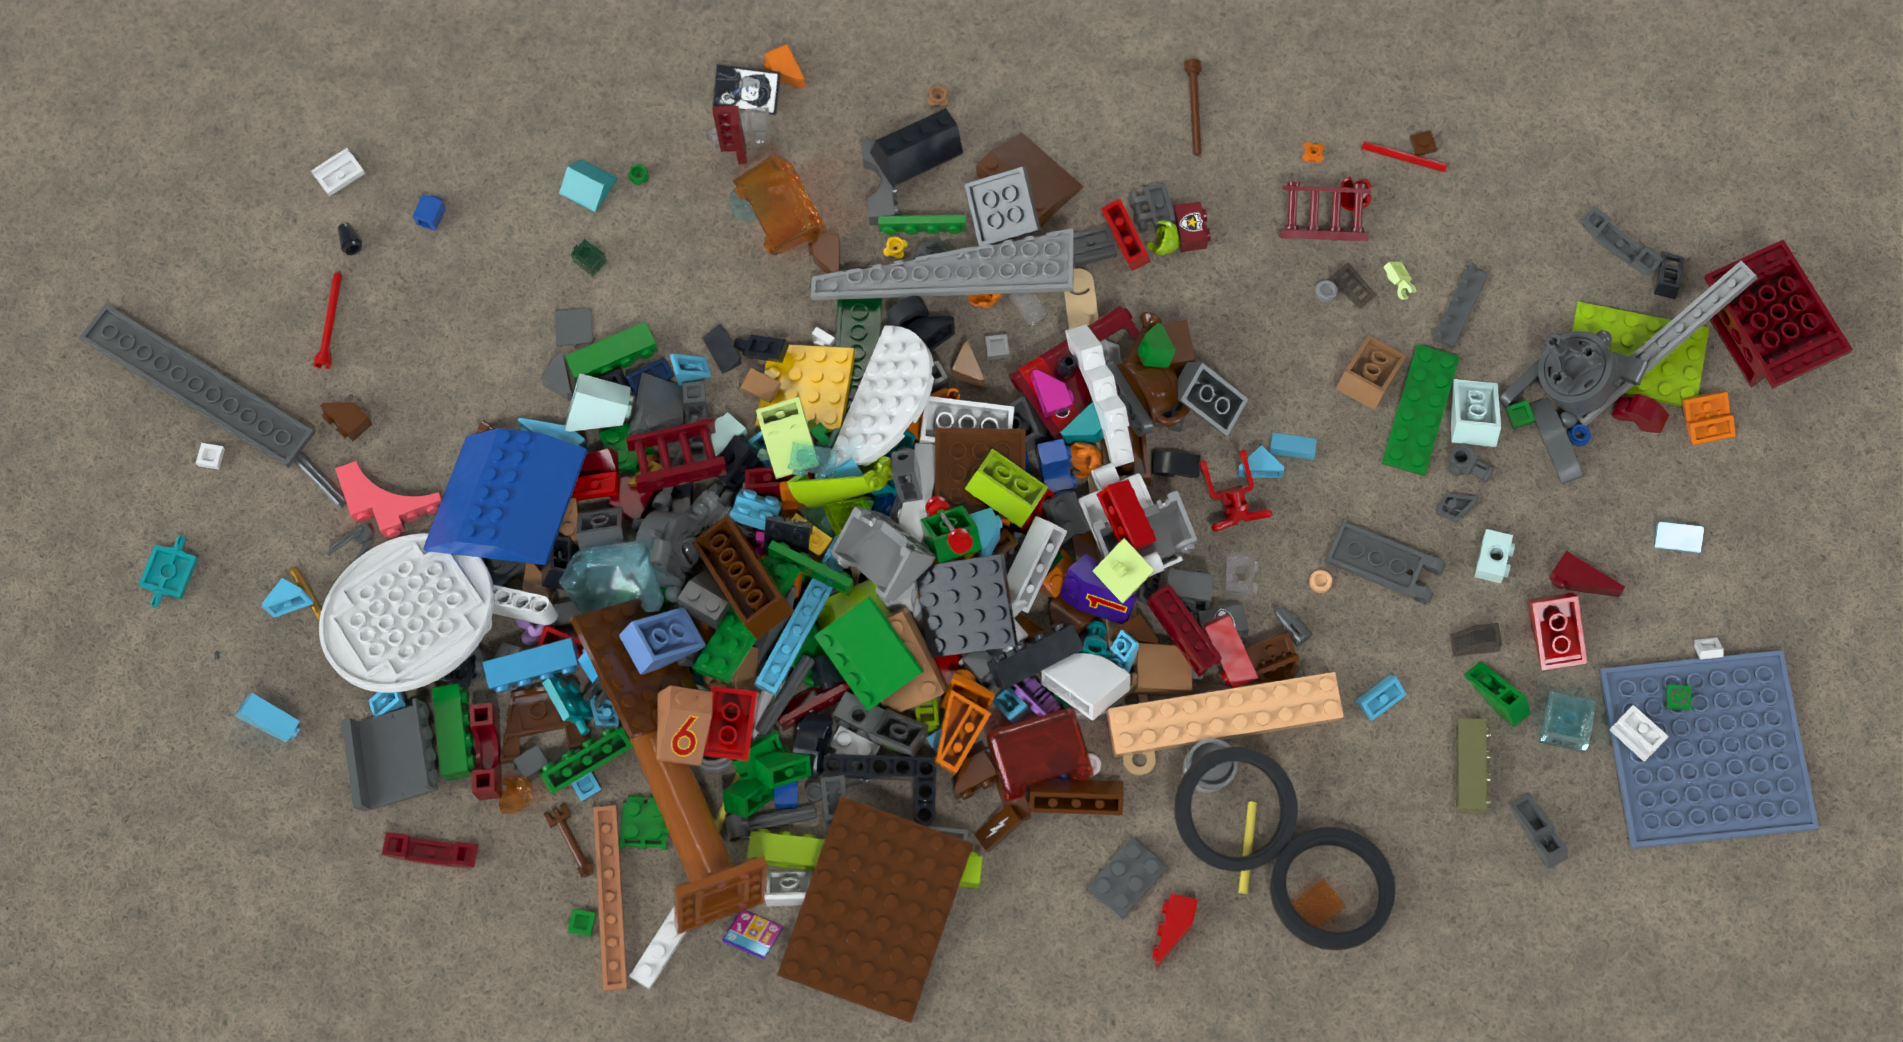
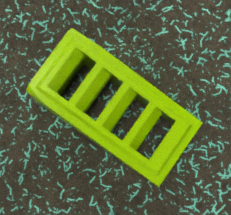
[915,697,940,735]

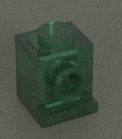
[571,239,607,277]

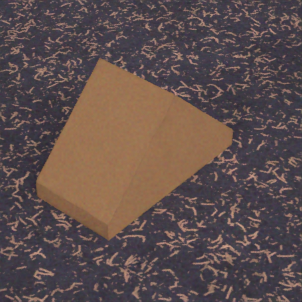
[952,342,985,388]
[739,368,781,403]

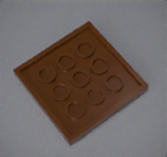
[935,428,1025,520]

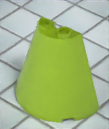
[787,450,893,508]

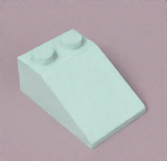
[1451,379,1501,447]

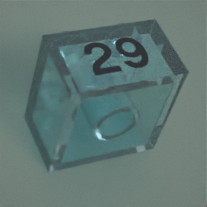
[1538,691,1596,752]

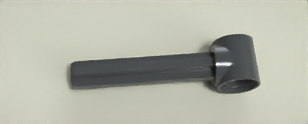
[725,805,817,842]

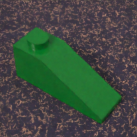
[1464,661,1531,727]

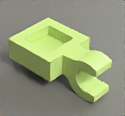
[1384,261,1416,300]

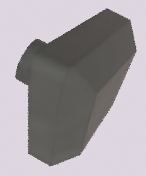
[1436,493,1479,523]

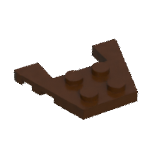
[500,686,588,764]

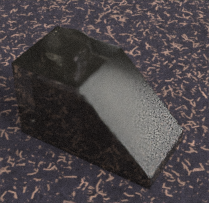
[1450,623,1502,657]

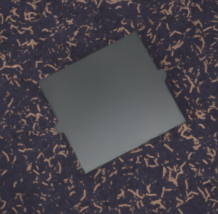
[555,307,593,347]

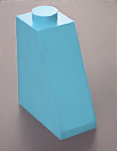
[235,693,300,742]

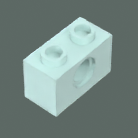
[1474,529,1515,583]

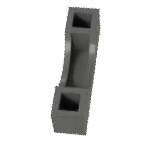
[861,138,899,226]

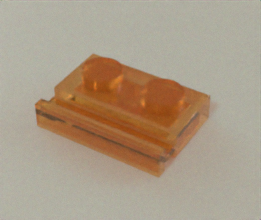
[1292,879,1346,928]

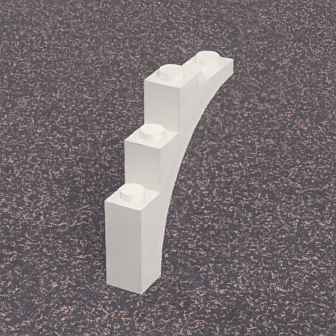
[1065,325,1134,467]

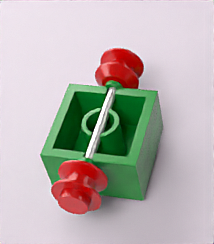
[920,496,982,563]

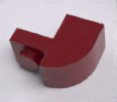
[1612,393,1669,433]

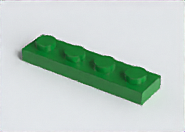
[878,215,966,235]
[768,540,854,596]

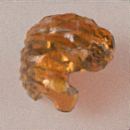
[499,777,532,814]

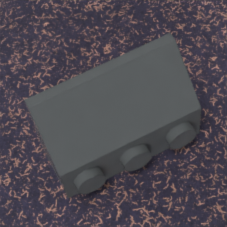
[1177,362,1248,436]

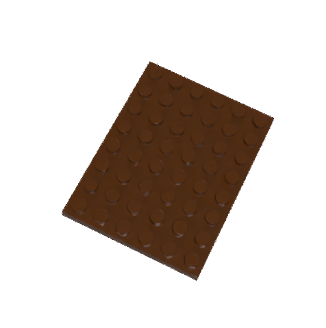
[777,796,974,1023]

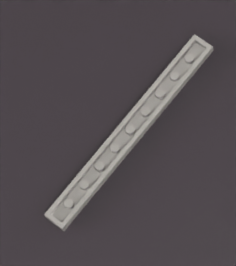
[1576,261,1757,426]

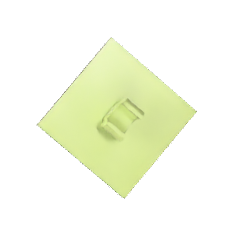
[1093,538,1155,603]

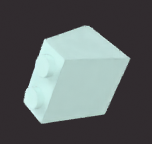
[565,373,633,432]

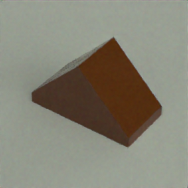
[1110,614,1158,644]

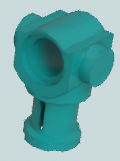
[1076,621,1110,660]

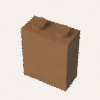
[1130,643,1192,696]

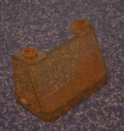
[733,154,827,256]

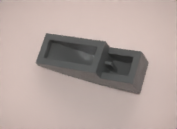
[1509,794,1568,869]

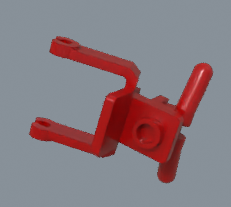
[1199,450,1272,532]

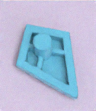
[590,695,620,728]

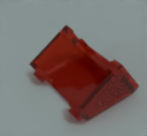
[987,709,1094,801]

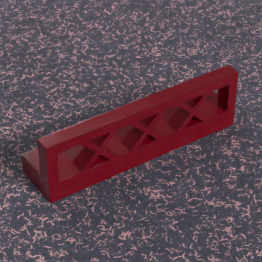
[712,105,747,164]
[1146,584,1222,677]
[777,681,854,732]

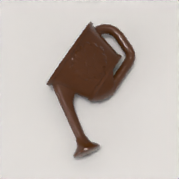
[1117,312,1190,427]

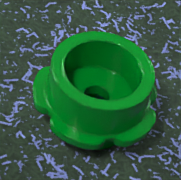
[628,164,649,185]

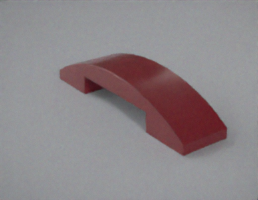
[382,832,479,868]

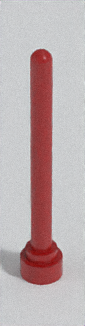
[313,272,342,369]

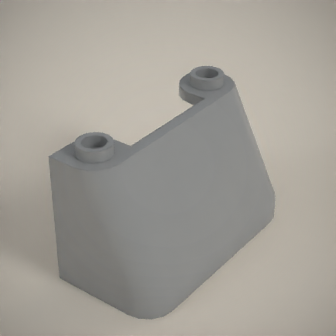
[1092,490,1198,559]
[830,506,936,603]

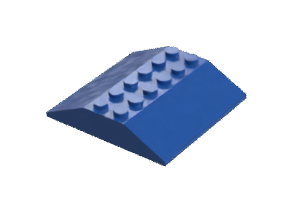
[423,428,588,565]

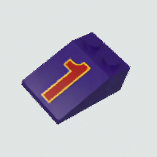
[1059,554,1137,624]

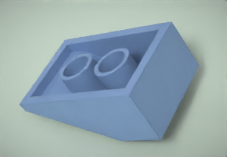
[619,607,706,675]

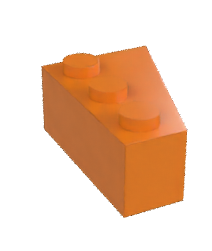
[935,690,991,775]

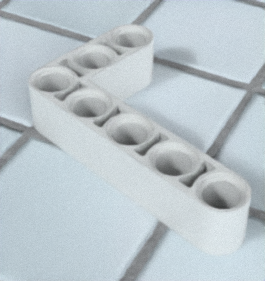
[493,585,558,625]

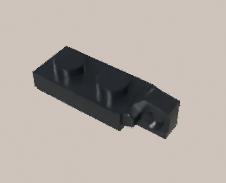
[733,335,790,363]

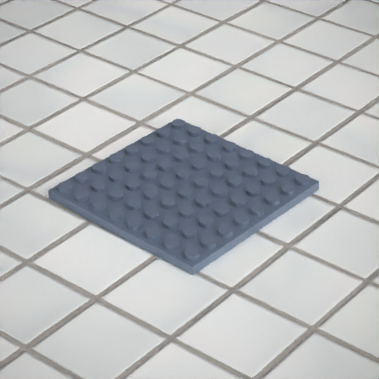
[1599,650,1819,849]

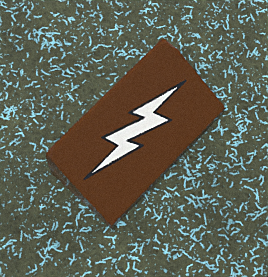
[974,804,1024,852]

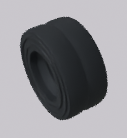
[887,296,929,328]

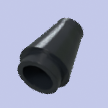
[338,223,362,255]
[1055,355,1077,378]

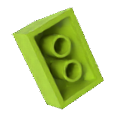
[965,449,1048,527]

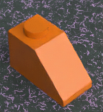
[763,44,806,89]
[1039,548,1074,598]

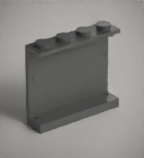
[341,698,439,811]

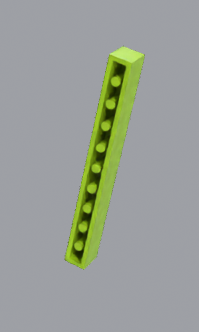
[747,829,983,889]

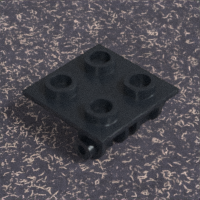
[763,515,813,555]

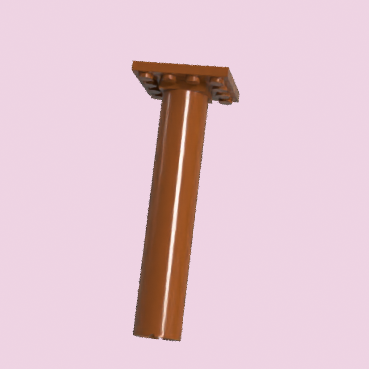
[630,731,767,934]

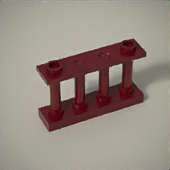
[1280,181,1371,241]
[626,418,727,494]

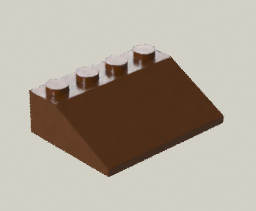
[976,133,1083,227]

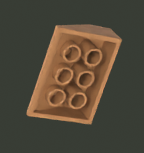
[880,606,948,713]

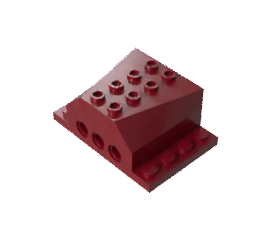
[1704,239,1853,389]

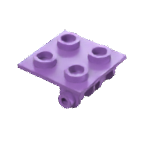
[1014,677,1062,720]

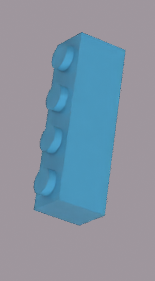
[482,638,582,693]

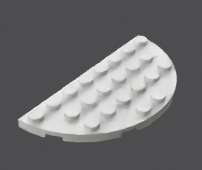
[823,326,934,472]

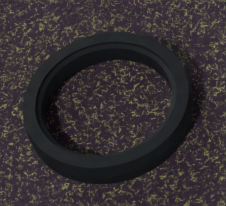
[1174,747,1298,872]
[1270,827,1395,950]

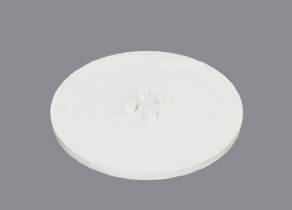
[319,533,495,693]

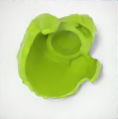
[1147,220,1180,256]

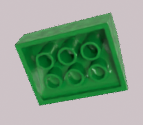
[814,596,924,711]

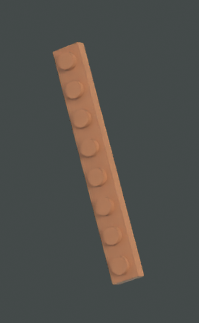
[593,805,628,992]

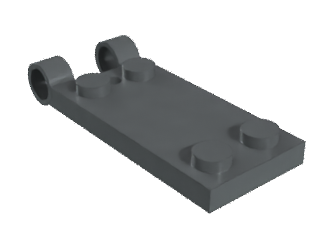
[1325,521,1446,605]

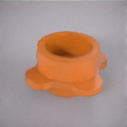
[1302,142,1325,163]

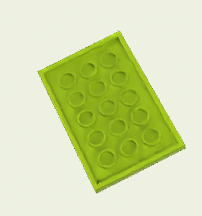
[1572,302,1709,407]

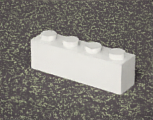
[1007,516,1067,613]

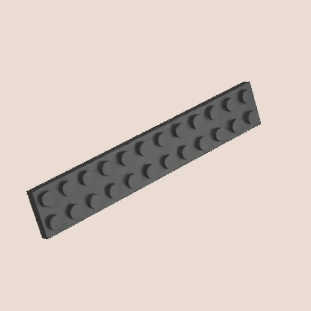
[79,304,315,468]

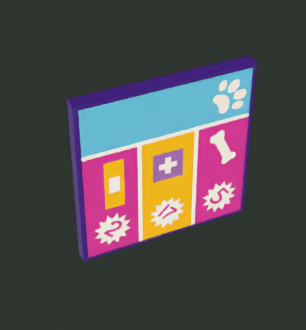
[722,910,784,960]

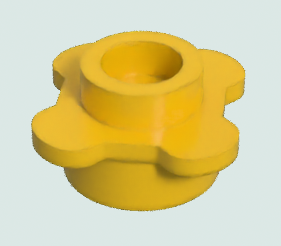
[883,237,908,260]

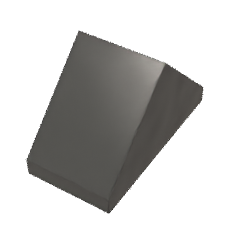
[541,353,573,401]

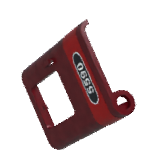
[1009,306,1140,443]

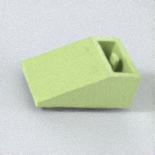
[756,397,819,479]

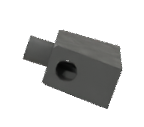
[892,446,923,503]

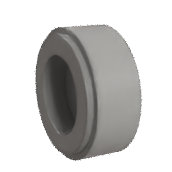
[1315,280,1337,302]

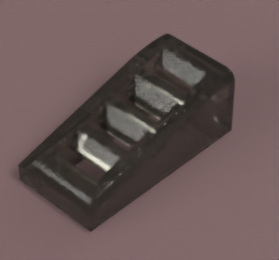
[1329,262,1376,309]

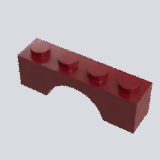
[470,702,502,801]

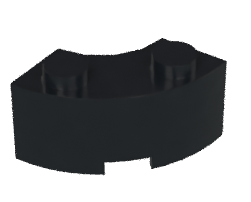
[791,713,834,779]

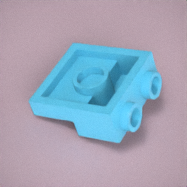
[729,489,783,531]

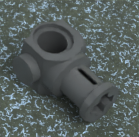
[1447,443,1495,484]

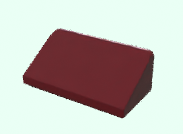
[579,448,619,477]

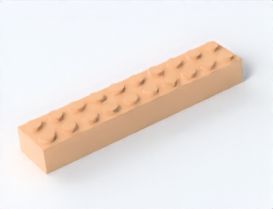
[1106,672,1344,757]

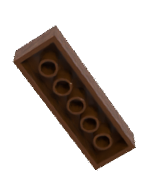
[692,515,795,640]

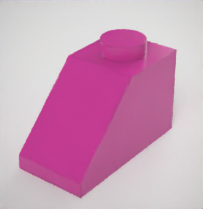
[1030,370,1074,418]

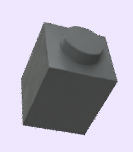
[513,745,548,784]

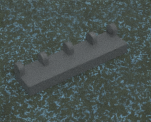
[1433,263,1488,349]

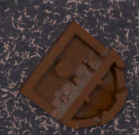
[1047,595,1097,635]
[1245,631,1300,683]

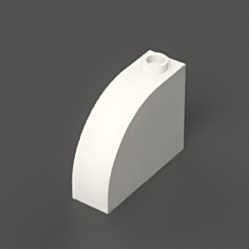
[1042,653,1130,721]

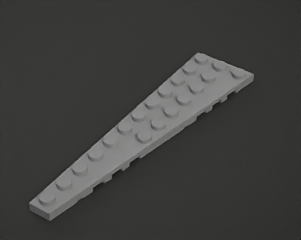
[811,228,1074,300]

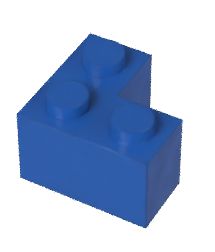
[1037,439,1077,493]

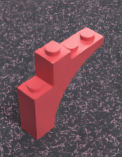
[335,461,442,538]

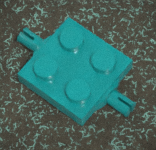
[138,535,199,608]
[542,673,594,736]

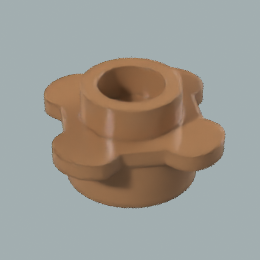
[927,86,949,107]

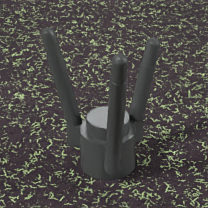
[326,522,374,562]

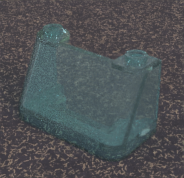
[559,541,664,613]

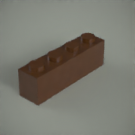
[1029,778,1123,815]

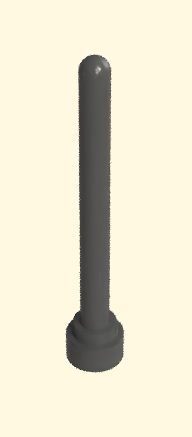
[652,415,700,511]

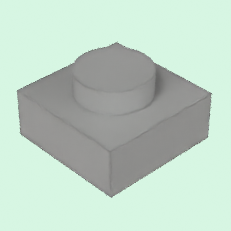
[985,334,1010,360]

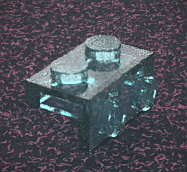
[788,443,839,479]

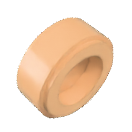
[1309,570,1332,593]

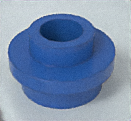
[1568,424,1591,446]

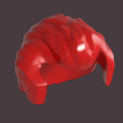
[1339,177,1372,211]

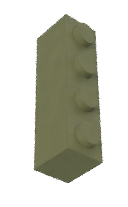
[1456,718,1491,815]

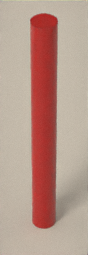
[1362,141,1447,173]

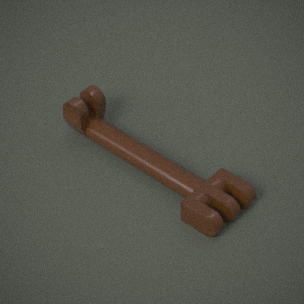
[544,803,594,878]

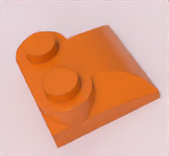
[941,670,995,711]

